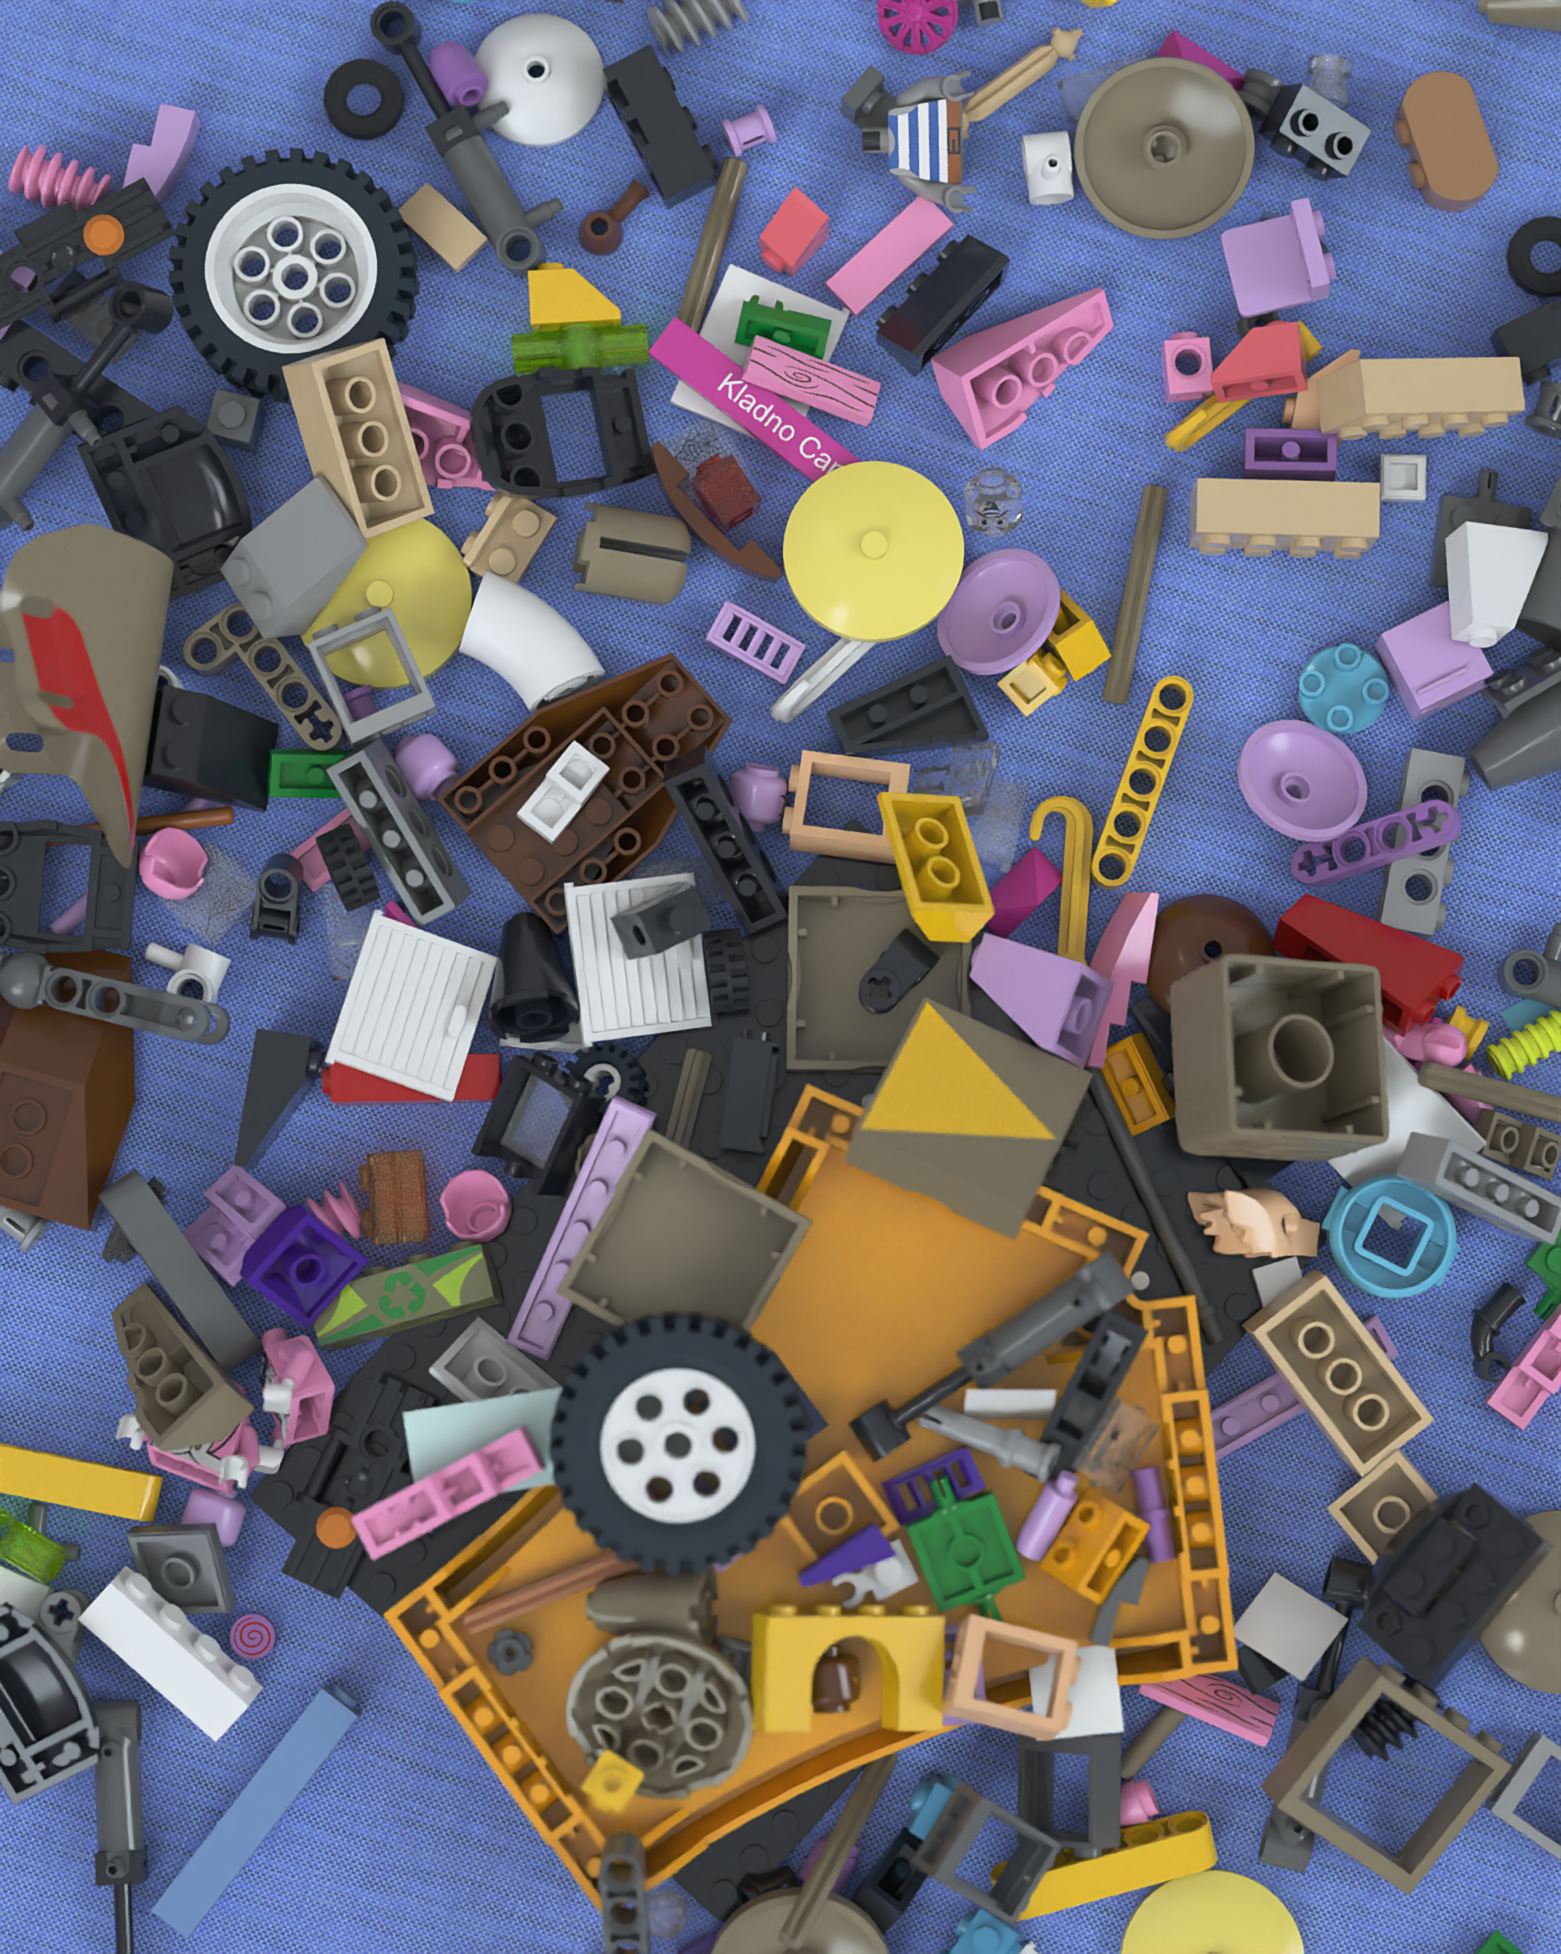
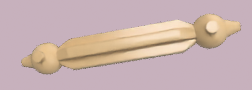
[963,27,1083,139]

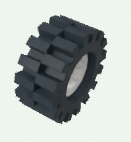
[561,1042,649,1130]

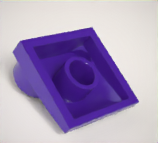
[239,1205,369,1328]

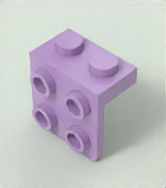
[1221,197,1336,318]

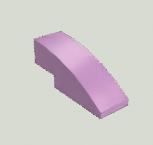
[122,103,201,206]

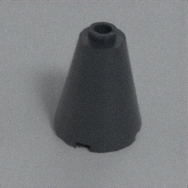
[488,912,580,1044]

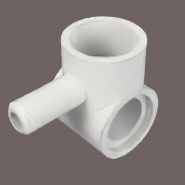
[1021,130,1074,205]
[144,942,231,1004]

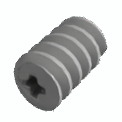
[647,0,749,61]

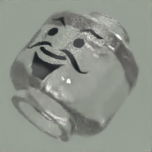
[964,468,1024,538]

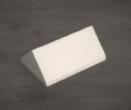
[428,1316,562,1402]

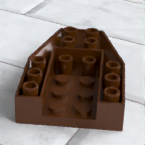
[437,653,732,939]
[0,950,136,1232]

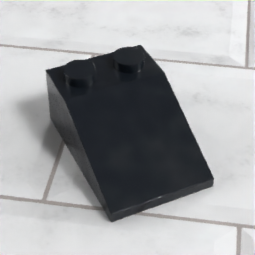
[142,685,279,813]
[234,1028,326,1170]

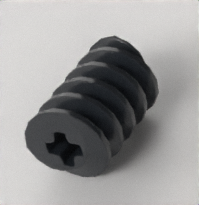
[1350,1673,1446,1762]

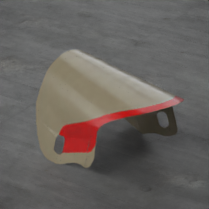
[0,523,174,869]

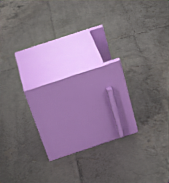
[1375,601,1494,723]

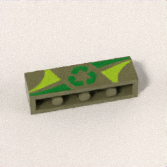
[313,1240,503,1352]

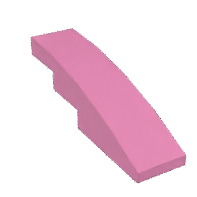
[1084,892,1159,1068]
[1484,1303,1561,1430]
[351,1426,547,1560]

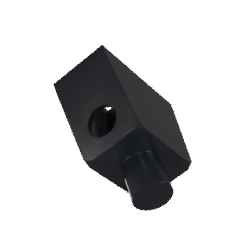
[610,882,713,960]

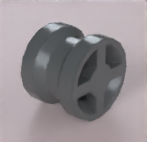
[1237,68,1285,122]

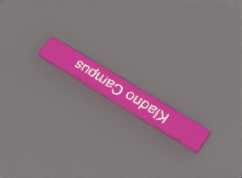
[648,316,862,483]

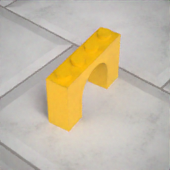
[750,1604,945,1732]

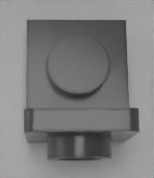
[841,65,896,130]

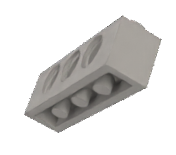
[1376,748,1471,940]
[1396,1131,1561,1245]

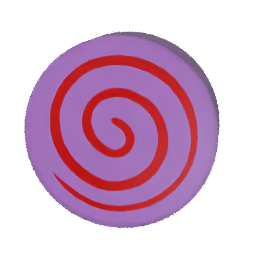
[229,1613,277,1660]

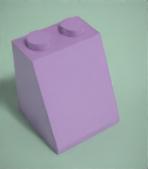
[969,933,1114,1069]

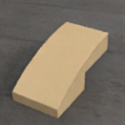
[399,183,489,274]

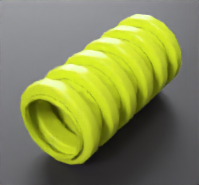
[1486,1009,1561,1081]

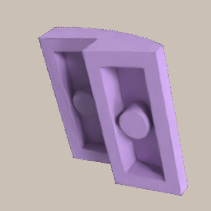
[182,1165,287,1287]

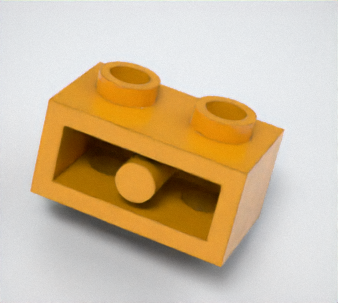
[1039,1487,1151,1606]

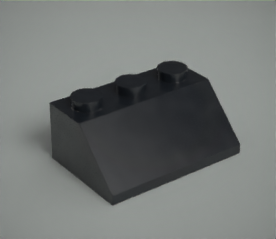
[875,234,1010,377]

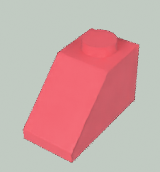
[759,187,829,277]
[1210,321,1308,403]

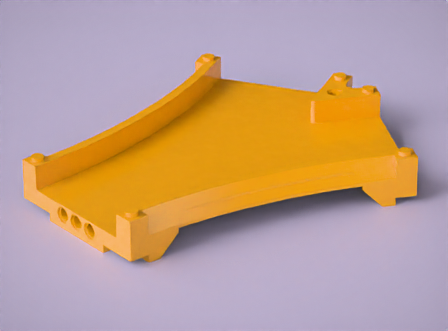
[383,1084,1238,1915]

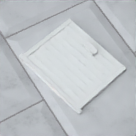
[670,264,850,440]
[564,872,712,1047]
[325,909,498,1102]
[1327,1036,1487,1231]

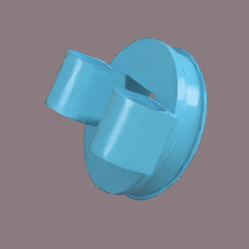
[1320,1174,1460,1298]

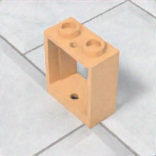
[782,750,911,864]
[941,1614,1081,1741]

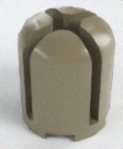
[572,502,691,605]

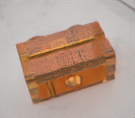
[359,1150,431,1246]

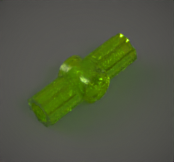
[511,323,649,375]
[0,1507,68,1585]

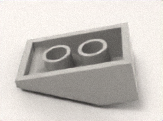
[220,476,369,639]

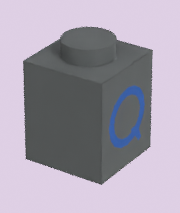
[207,389,266,453]

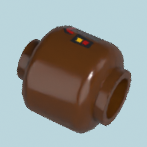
[810,1644,861,1714]

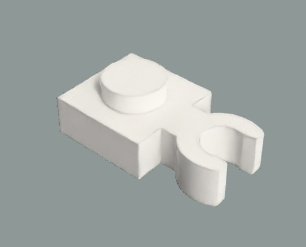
[831,1537,920,1609]

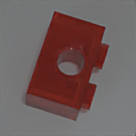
[692,454,761,534]

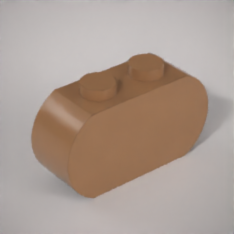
[1393,71,1499,212]

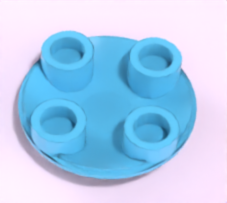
[1298,643,1389,734]

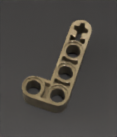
[183,603,346,751]

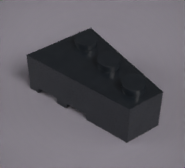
[602,45,719,210]
[1490,301,1561,387]
[826,655,989,758]

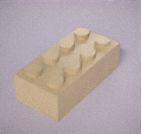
[1315,357,1525,440]
[1188,478,1380,559]
[1242,1269,1434,1477]
[1327,1448,1519,1613]

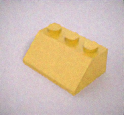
[877,792,995,942]

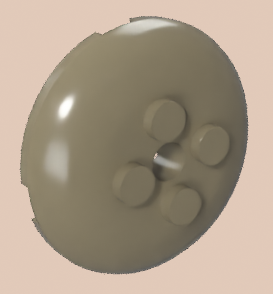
[566,1631,753,1799]

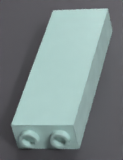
[403,1387,697,1493]

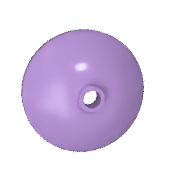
[937,549,1060,675]
[1237,720,1367,842]

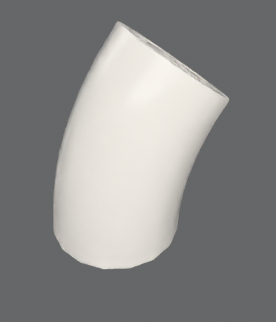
[459,571,605,713]

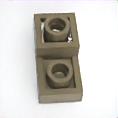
[1475,1107,1561,1181]

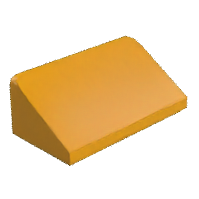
[1100,1032,1176,1137]

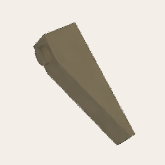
[111,1282,255,1452]

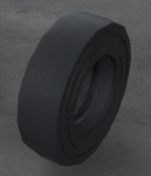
[323,59,404,141]
[1506,216,1561,298]

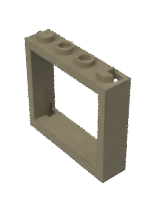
[1261,1656,1512,1895]

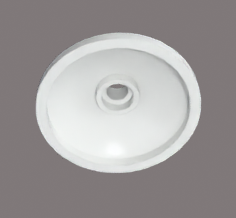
[474,13,605,147]

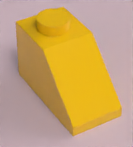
[528,263,622,334]
[1043,588,1112,682]

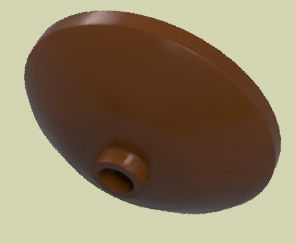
[1145,894,1276,1016]

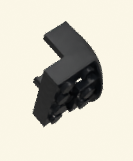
[1356,1482,1553,1690]

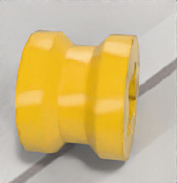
[1444,1004,1490,1061]

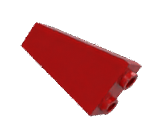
[1271,893,1464,1037]
[322,1054,502,1107]

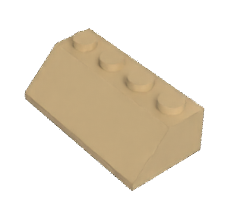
[282,338,434,539]

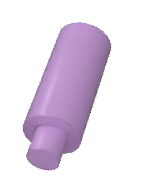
[1014,1470,1078,1561]

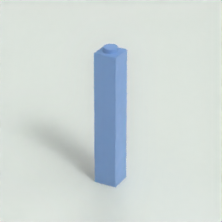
[150,1684,362,1939]

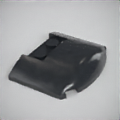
[77,405,252,602]
[0,1602,102,1805]

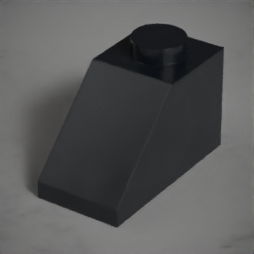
[849,1827,928,1935]

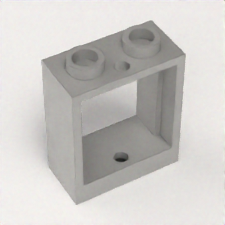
[307,606,436,750]
[1483,1731,1561,1860]

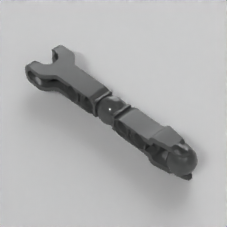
[0,951,231,1045]

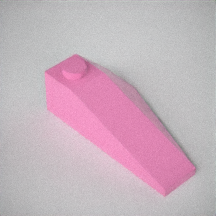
[931,287,1114,451]
[397,381,553,491]

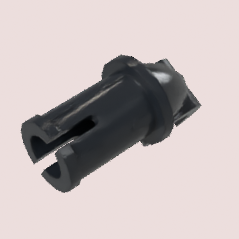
[1470,1282,1526,1383]

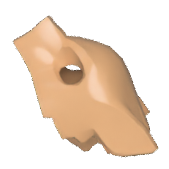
[1187,1187,1320,1258]

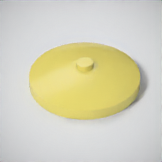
[783,461,964,643]
[300,518,473,690]
[1120,1868,1304,1954]

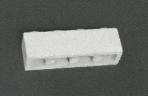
[78,1566,263,1742]

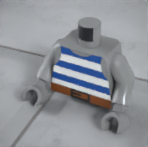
[862,70,976,213]

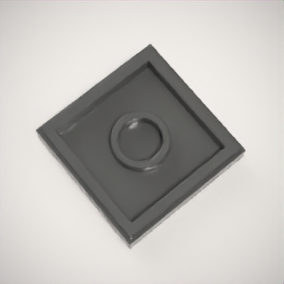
[127,1523,237,1614]

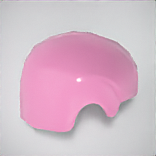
[138,827,208,901]
[440,1169,512,1244]

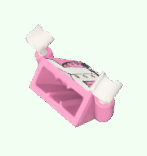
[254,1328,335,1474]
[115,1380,260,1495]

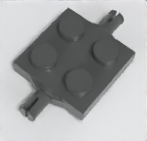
[1428,470,1532,589]

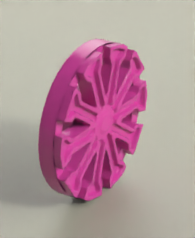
[877,0,958,55]

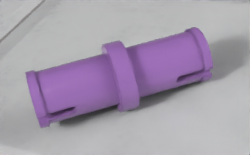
[1129,1465,1178,1564]

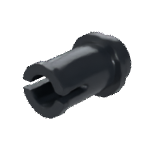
[737,1865,799,1906]

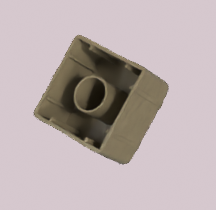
[1170,954,1389,1162]

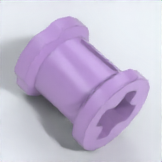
[721,104,777,158]

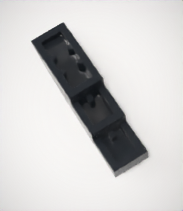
[1022,1309,1149,1484]

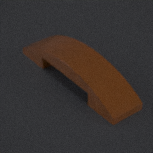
[651,441,783,584]

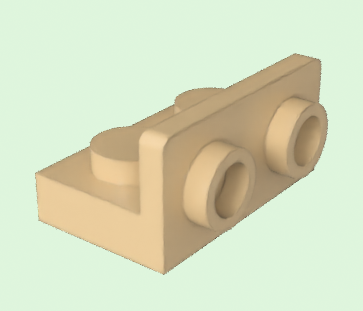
[461,492,558,584]

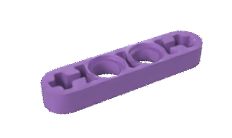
[1291,799,1462,887]

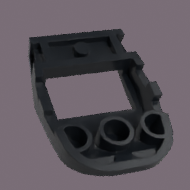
[470,366,655,499]
[0,819,141,954]

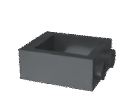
[1017,1733,1121,1858]
[911,1781,1062,1925]

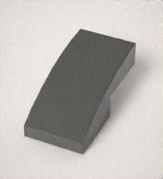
[1087,1555,1149,1647]

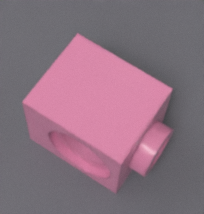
[1160,332,1214,403]

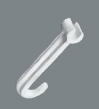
[770,637,878,723]

